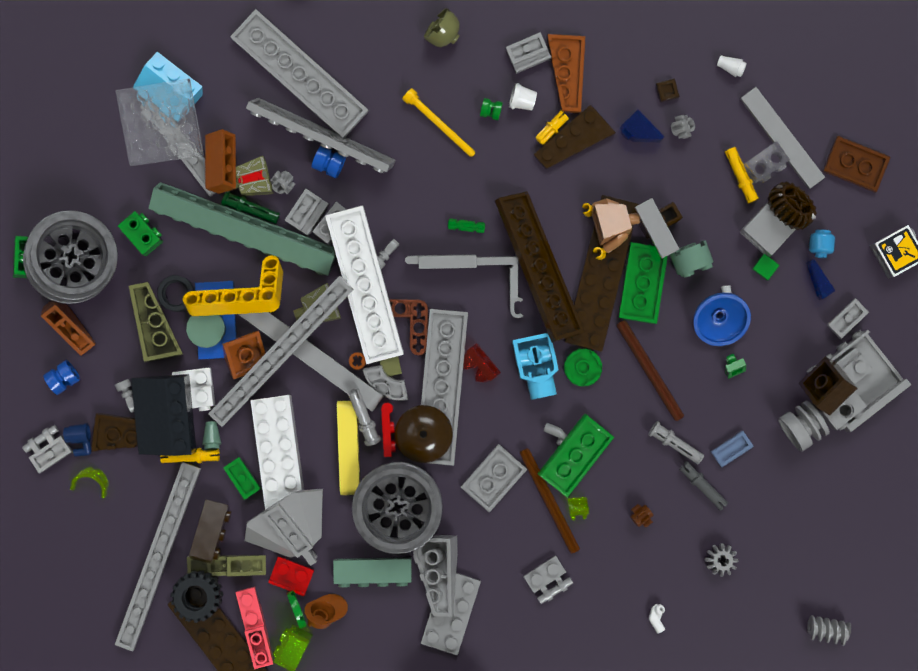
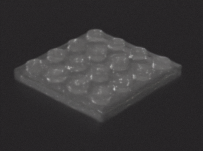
[115,79,204,166]

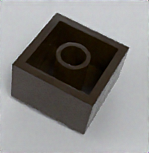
[798,356,858,416]

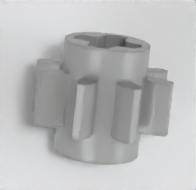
[671,115,695,139]
[270,171,295,194]

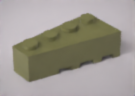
[129,282,183,363]

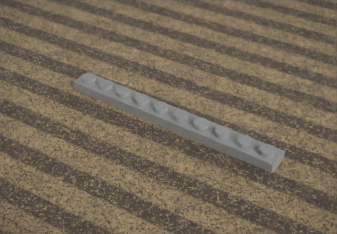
[208,276,354,427]
[115,462,201,652]

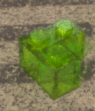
[272,625,313,671]

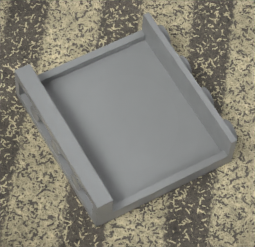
[806,330,911,432]

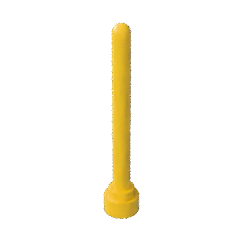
[402,88,475,157]

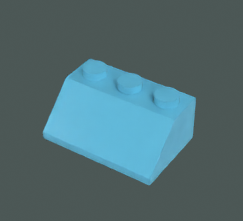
[133,52,203,122]

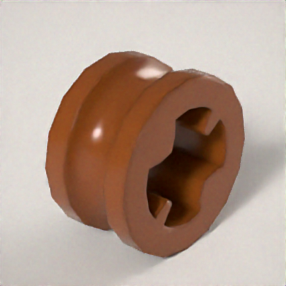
[349,352,366,370]

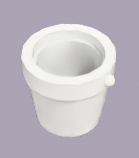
[509,83,537,111]

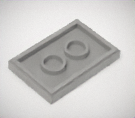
[461,444,527,513]

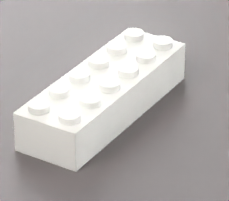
[251,395,304,510]

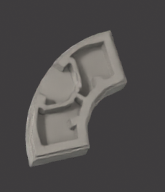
[363,365,408,400]

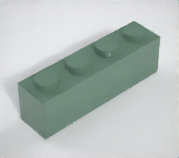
[333,557,412,587]

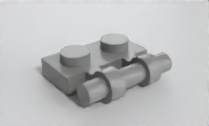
[22,425,73,474]
[523,555,573,604]

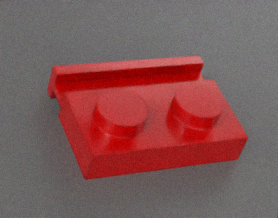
[268,556,315,596]

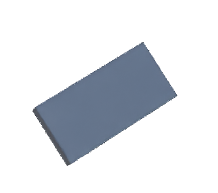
[710,430,754,468]

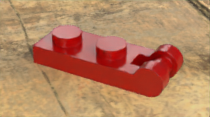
[381,403,396,457]

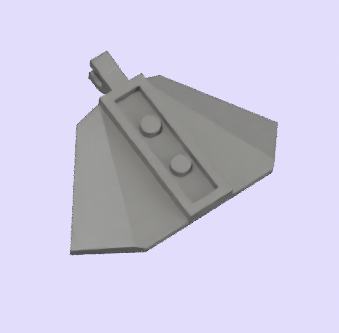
[245,489,323,566]

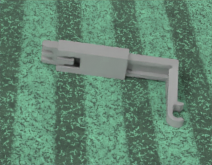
[405,254,523,318]

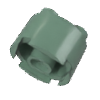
[670,240,714,278]

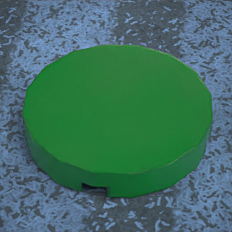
[564,349,602,386]
[287,591,307,629]

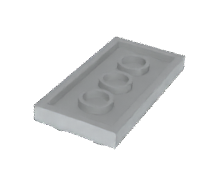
[421,573,481,655]

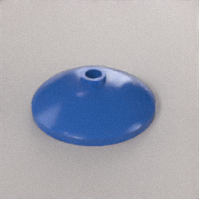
[693,293,751,346]

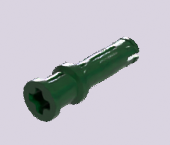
[221,191,280,224]

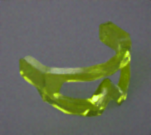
[70,467,109,498]

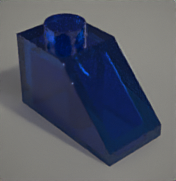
[620,110,665,143]

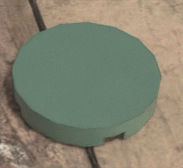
[186,315,226,348]

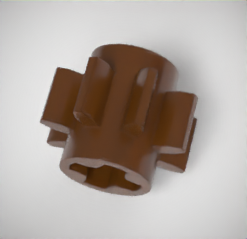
[630,504,654,528]

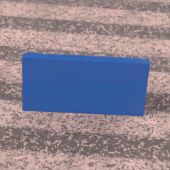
[195,281,237,360]

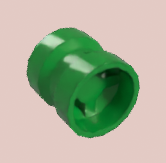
[480,98,503,121]

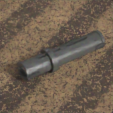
[679,461,728,511]

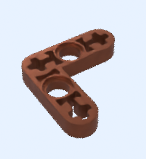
[389,299,428,356]

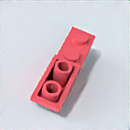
[236,587,274,669]

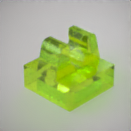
[567,497,589,520]

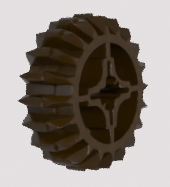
[767,181,817,230]

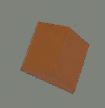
[222,331,266,379]

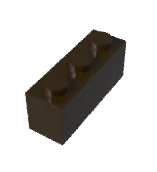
[189,500,232,564]

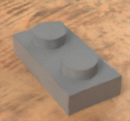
[827,298,869,339]

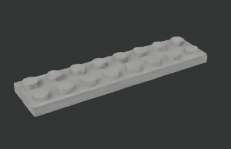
[230,9,369,139]
[246,98,396,173]
[420,309,468,466]

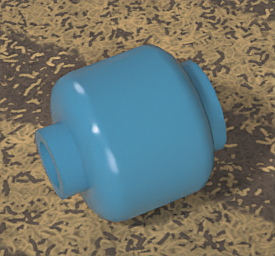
[809,230,835,258]

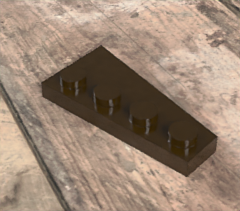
[534,105,616,170]
[91,413,138,452]

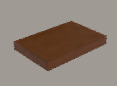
[822,136,891,193]

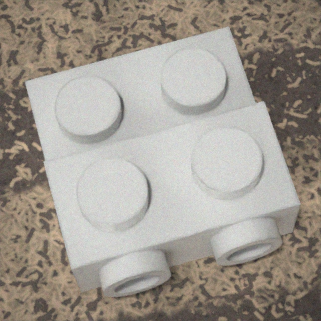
[172,368,216,411]

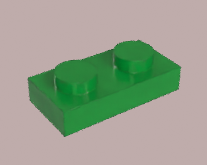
[223,457,261,500]

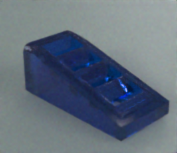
[806,259,835,300]

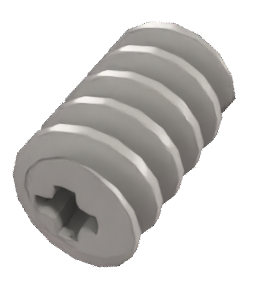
[807,615,851,646]

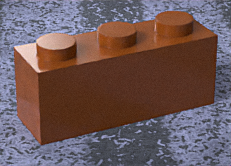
[205,129,236,194]

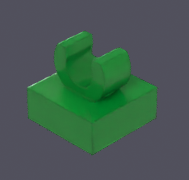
[725,354,746,379]

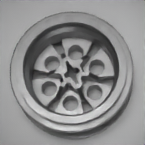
[23,211,118,304]
[352,462,443,554]

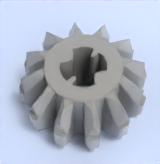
[705,543,739,577]

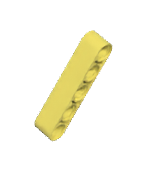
[337,401,360,495]

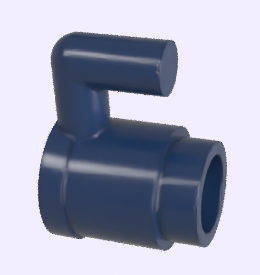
[63,423,91,457]

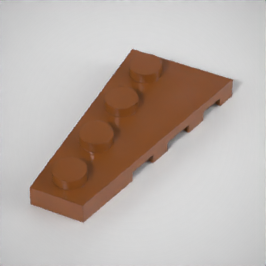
[547,34,585,113]

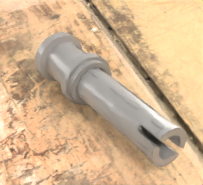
[347,388,381,446]
[648,421,704,465]

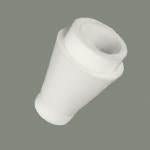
[717,55,747,77]

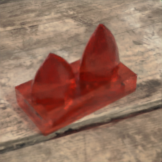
[463,343,501,382]

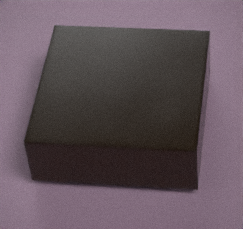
[656,78,680,102]

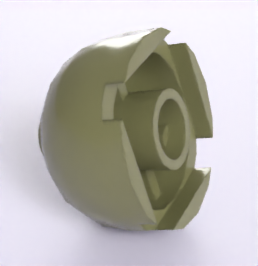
[424,8,460,47]

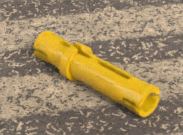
[724,147,759,204]
[160,448,220,463]

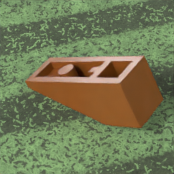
[41,300,96,356]

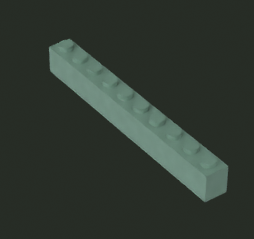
[149,182,336,276]

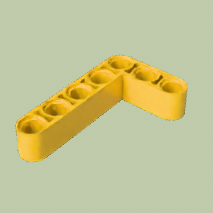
[183,255,283,316]

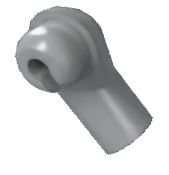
[544,423,567,445]

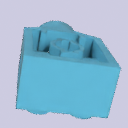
[512,333,559,400]

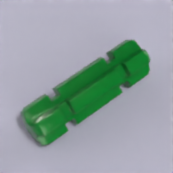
[448,219,485,233]

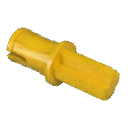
[536,111,569,145]

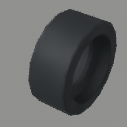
[157,275,195,312]

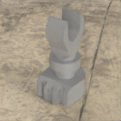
[377,239,399,269]
[115,379,134,413]

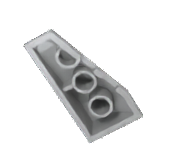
[413,535,458,617]

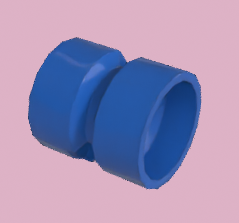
[311,146,346,179]
[43,360,81,395]

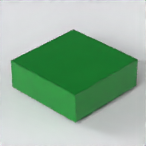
[752,254,779,281]

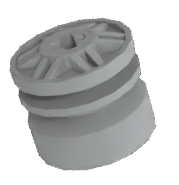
[778,400,830,452]

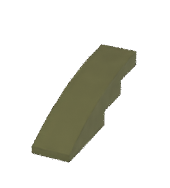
[187,555,266,576]

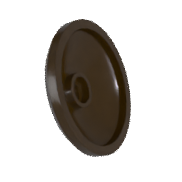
[395,405,453,463]

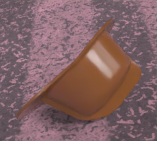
[304,594,348,629]

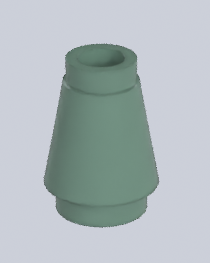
[202,421,222,450]

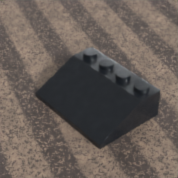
[131,374,196,456]

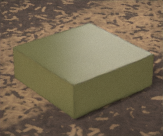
[380,356,402,376]

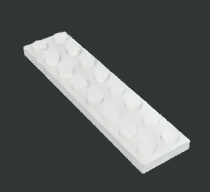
[325,205,404,364]

